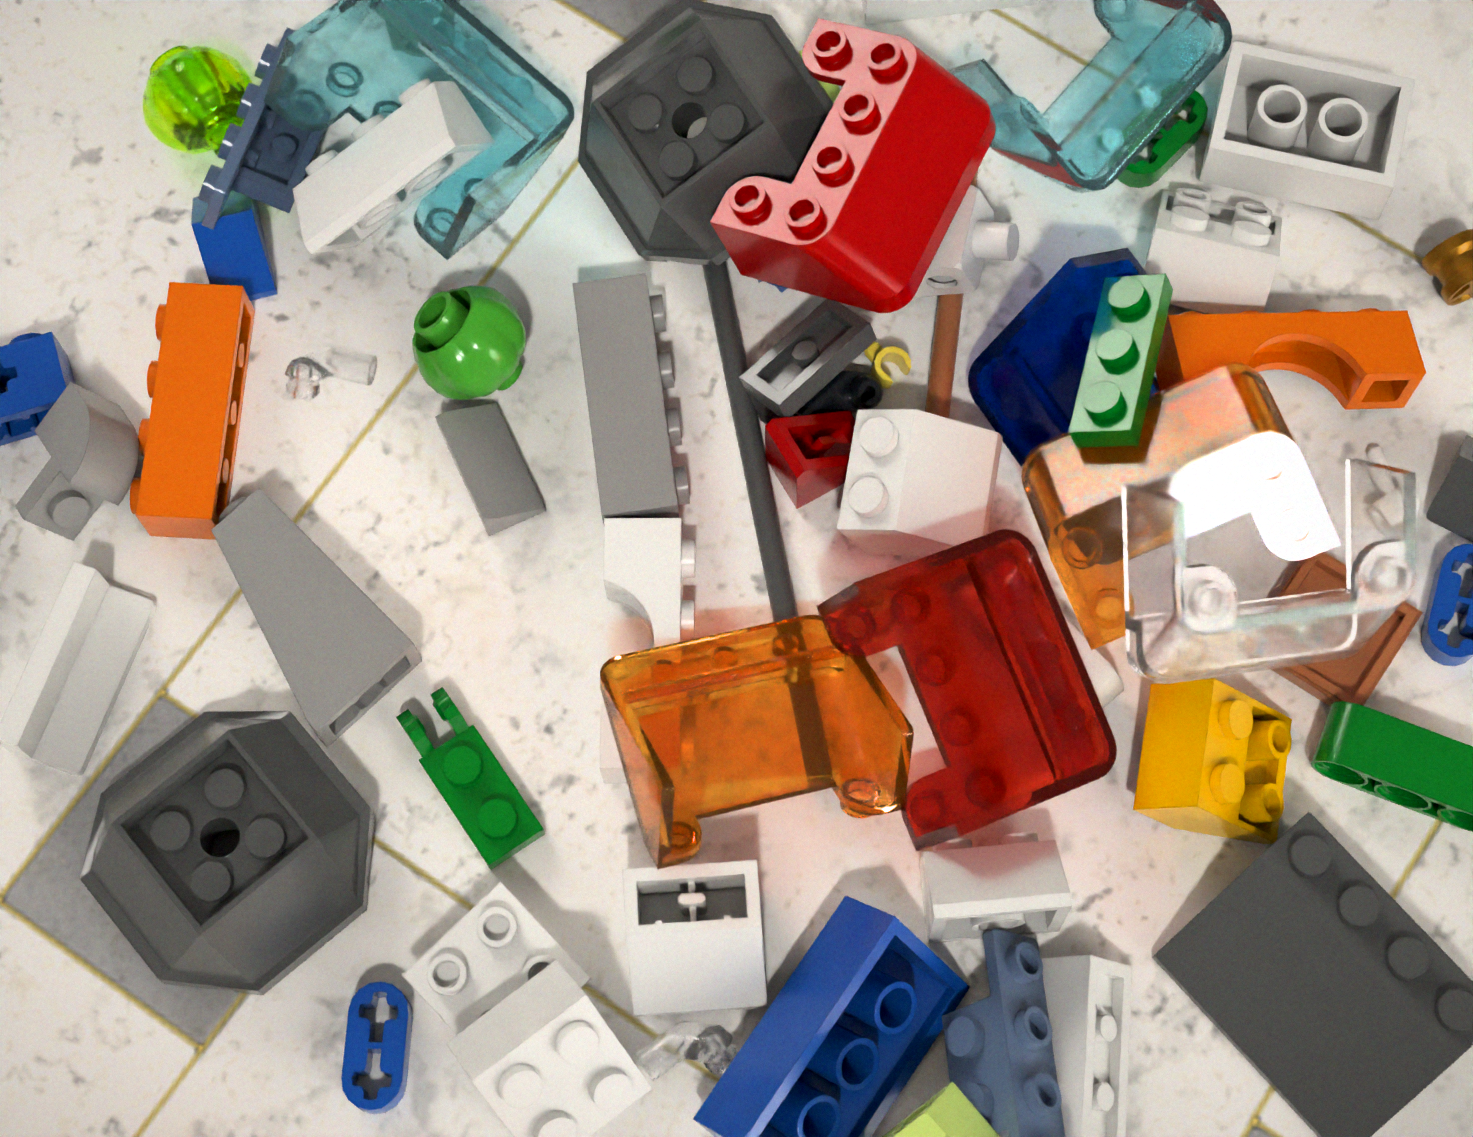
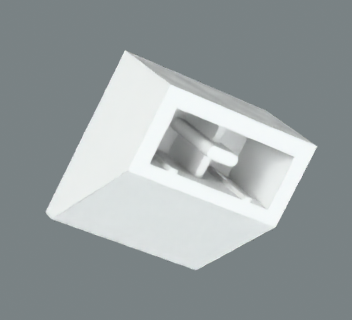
[1142,188,1282,314]
[622,860,768,1017]

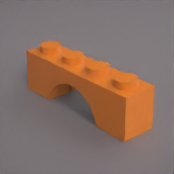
[1155,308,1426,414]

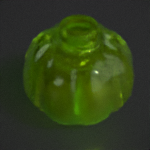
[143,45,253,155]

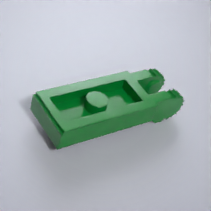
[396,687,545,870]

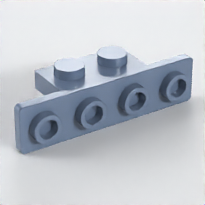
[198,27,330,230]
[942,928,1065,1137]

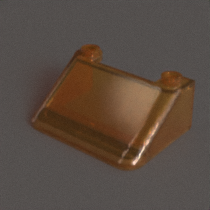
[600,615,914,869]

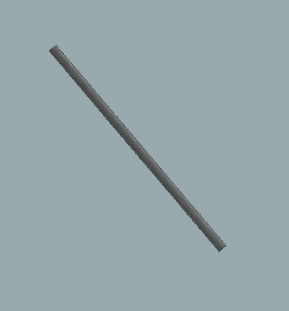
[702,261,832,787]

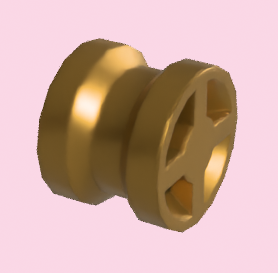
[1421,229,1473,306]

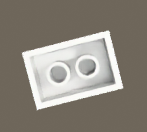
[1199,41,1416,221]

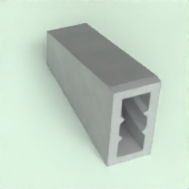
[211,488,422,748]

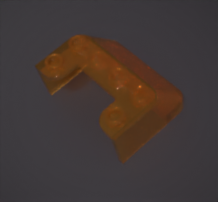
[1021,362,1340,650]

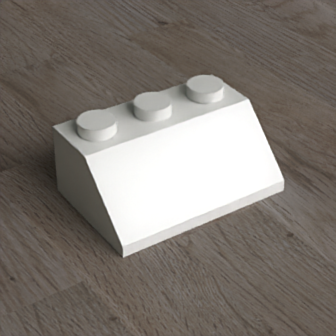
[292,78,496,255]

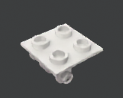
[402,882,592,1035]

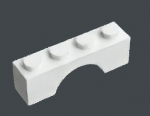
[599,518,696,784]

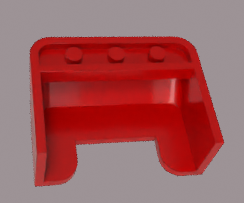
[710,18,996,313]

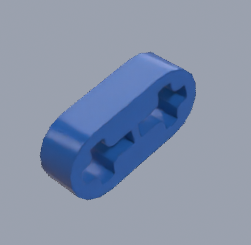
[1421,544,1473,666]
[341,982,413,1114]

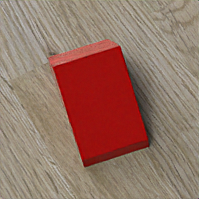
[765,411,855,509]

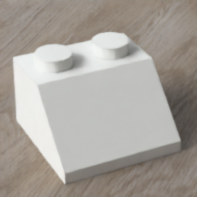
[837,409,1003,557]
[919,832,1072,944]

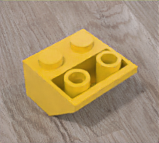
[1133,678,1292,845]

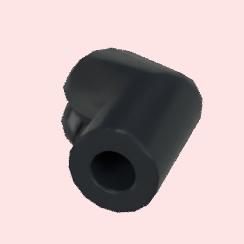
[792,371,883,417]

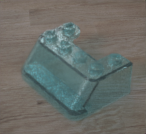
[264,0,574,260]

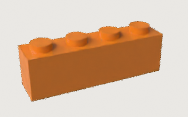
[130,282,255,540]

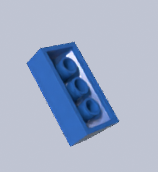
[693,896,970,1137]

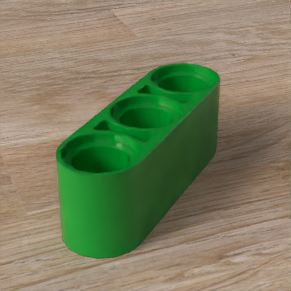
[1311,701,1473,832]

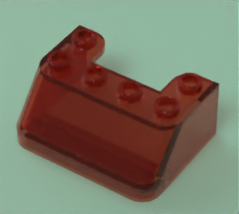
[816,529,1117,852]

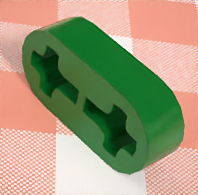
[1111,86,1208,188]

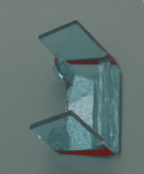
[947,0,1232,193]

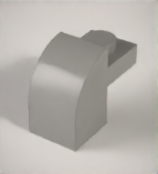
[15,382,139,541]

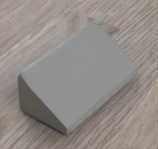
[435,403,546,536]

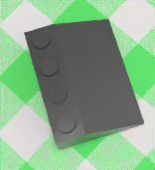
[1152,812,1473,1137]

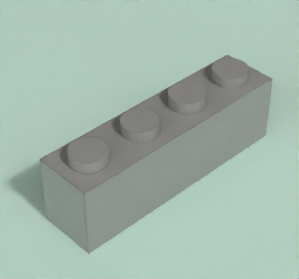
[572,274,690,524]

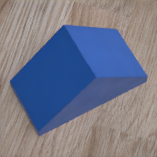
[191,190,278,301]

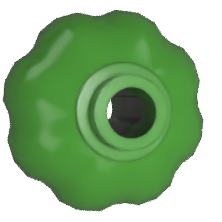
[412,286,526,400]

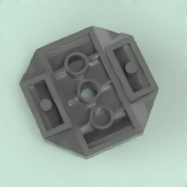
[578,0,834,266]
[80,711,374,995]

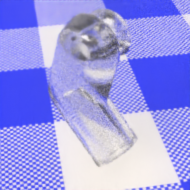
[634,1021,738,1081]

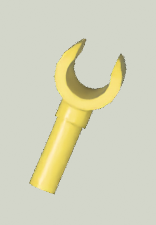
[863,341,911,389]

